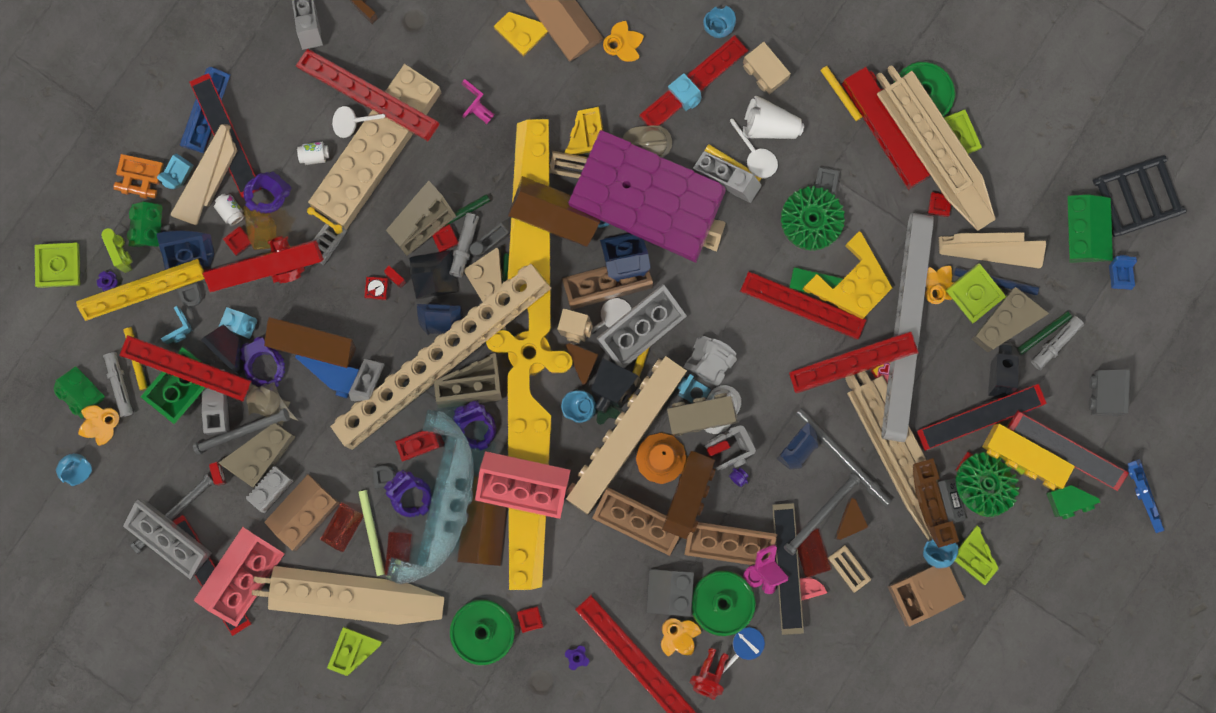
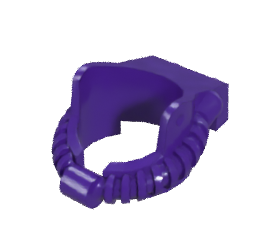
[244,171,292,213]
[240,336,285,387]
[453,400,496,451]
[384,470,432,517]

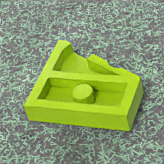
[954,526,999,585]
[327,627,383,676]

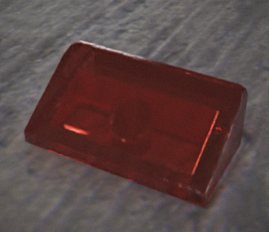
[320,502,364,552]
[798,529,831,577]
[385,532,412,577]

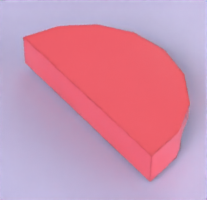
[800,577,827,600]

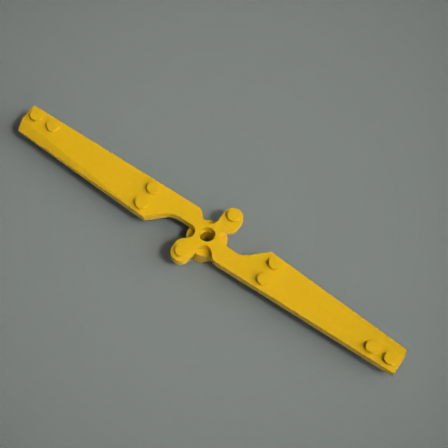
[486,119,572,590]

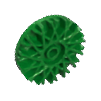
[894,62,955,117]
[781,186,845,251]
[956,452,1019,517]
[691,571,756,636]
[450,600,515,665]

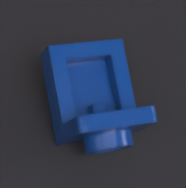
[1109,255,1137,290]

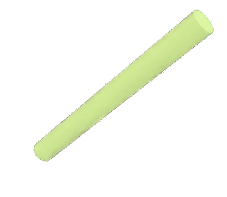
[358,490,385,576]

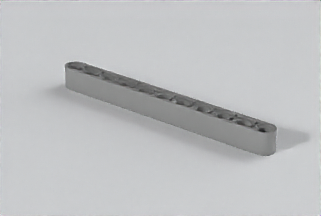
[881,213,934,442]

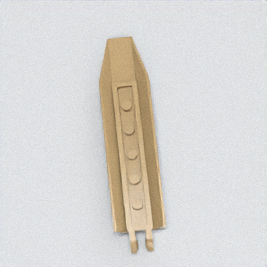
[876,66,995,231]
[845,371,944,542]
[251,566,444,625]

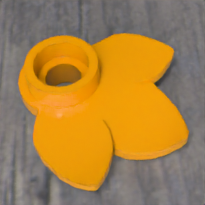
[603,21,644,62]
[925,266,954,304]
[78,405,119,446]
[661,618,701,656]

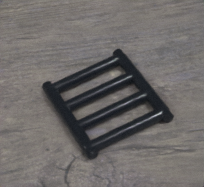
[1092,155,1187,237]

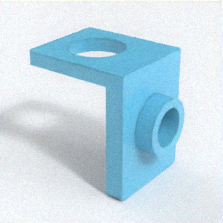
[161,306,193,345]
[678,374,711,404]

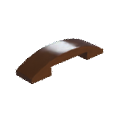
[913,458,959,548]

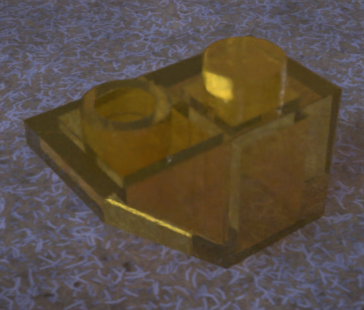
[244,204,276,250]

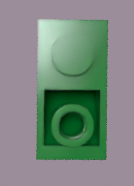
[1046,485,1101,520]

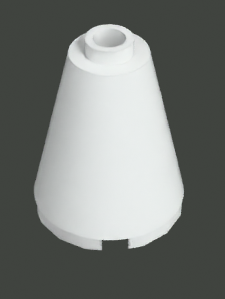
[743,96,804,139]

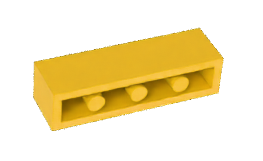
[982,424,1075,490]

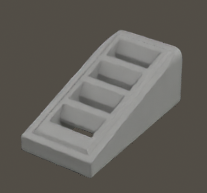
[312,219,347,266]

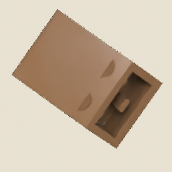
[887,566,965,627]

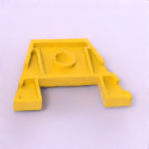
[803,231,892,319]

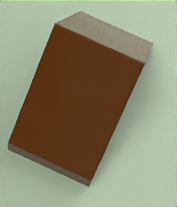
[566,343,598,386]
[834,498,868,540]

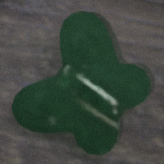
[595,404,620,425]

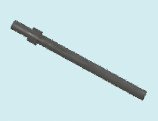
[796,408,892,507]

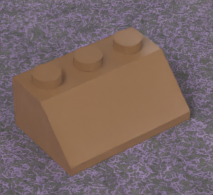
[264,474,340,551]

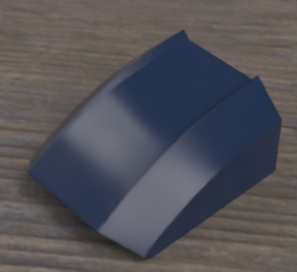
[156,231,215,270]
[600,234,650,282]
[417,304,463,335]
[777,423,818,470]

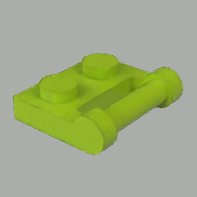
[101,228,133,273]

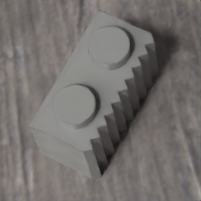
[246,467,294,513]

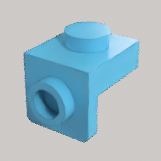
[668,73,702,111]
[157,154,194,189]
[219,307,257,339]

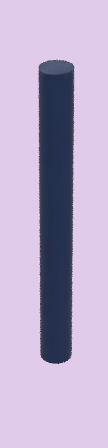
[954,267,1039,295]

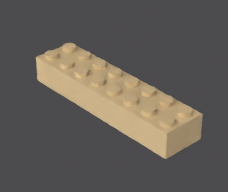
[308,64,441,230]
[566,356,687,515]

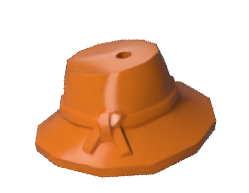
[636,433,686,484]

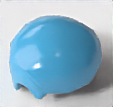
[703,6,736,38]
[561,390,596,423]
[56,453,92,486]
[923,539,958,569]

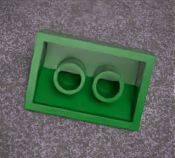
[1067,195,1113,263]
[141,347,206,424]

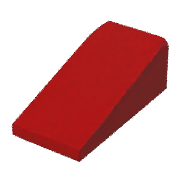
[395,427,445,462]

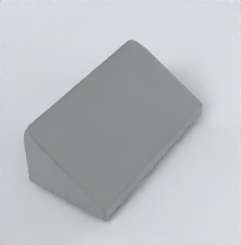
[349,359,385,401]

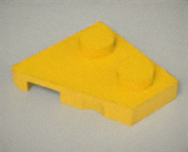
[494,12,548,57]
[565,107,603,155]

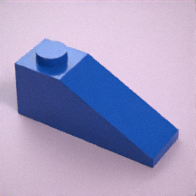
[295,355,359,399]

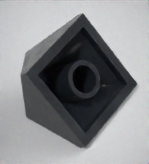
[409,251,458,299]
[201,324,243,374]

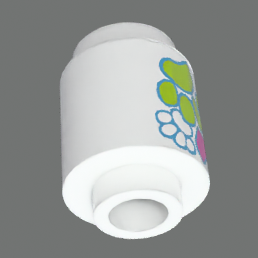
[297,142,329,165]
[214,194,245,226]

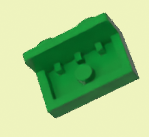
[127,202,162,247]
[53,366,105,419]

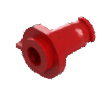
[267,236,305,283]
[689,648,729,700]

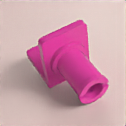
[461,79,495,125]
[754,545,788,594]

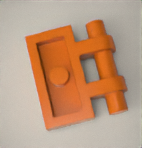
[114,154,164,199]

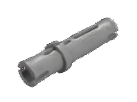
[449,213,479,277]
[1031,316,1084,370]
[103,352,134,417]

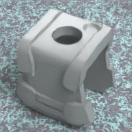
[684,336,737,386]
[705,425,756,471]

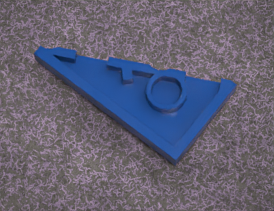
[1128,459,1165,533]

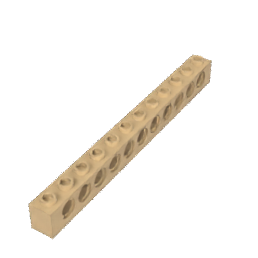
[330,264,551,450]

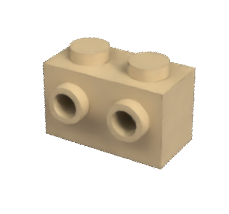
[743,42,791,94]
[557,309,593,344]

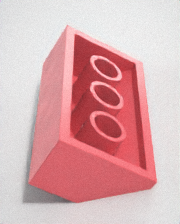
[475,451,571,519]
[194,527,285,627]

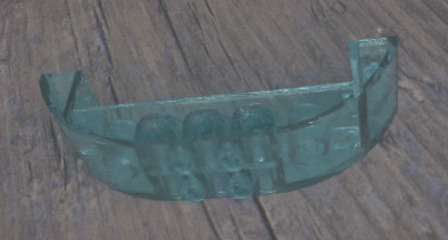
[386,410,474,584]

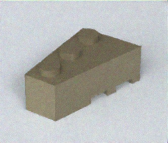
[386,181,456,256]
[971,287,1049,352]
[434,352,502,408]
[667,393,738,436]
[219,423,295,488]

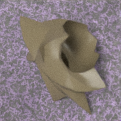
[246,382,298,426]

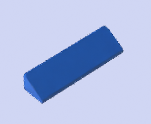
[180,67,230,153]

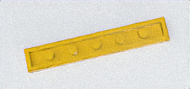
[76,259,204,321]

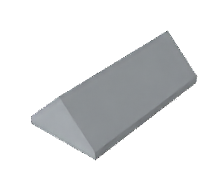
[597,284,687,368]
[123,499,212,580]

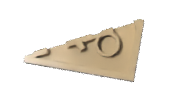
[464,248,506,331]

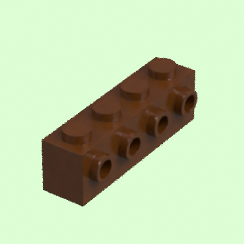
[662,451,716,539]

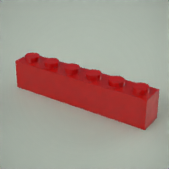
[842,67,931,190]

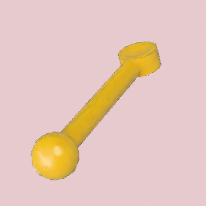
[307,207,343,234]

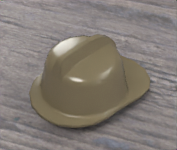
[622,126,672,158]

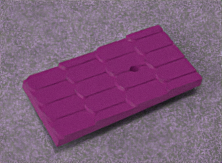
[568,130,726,263]

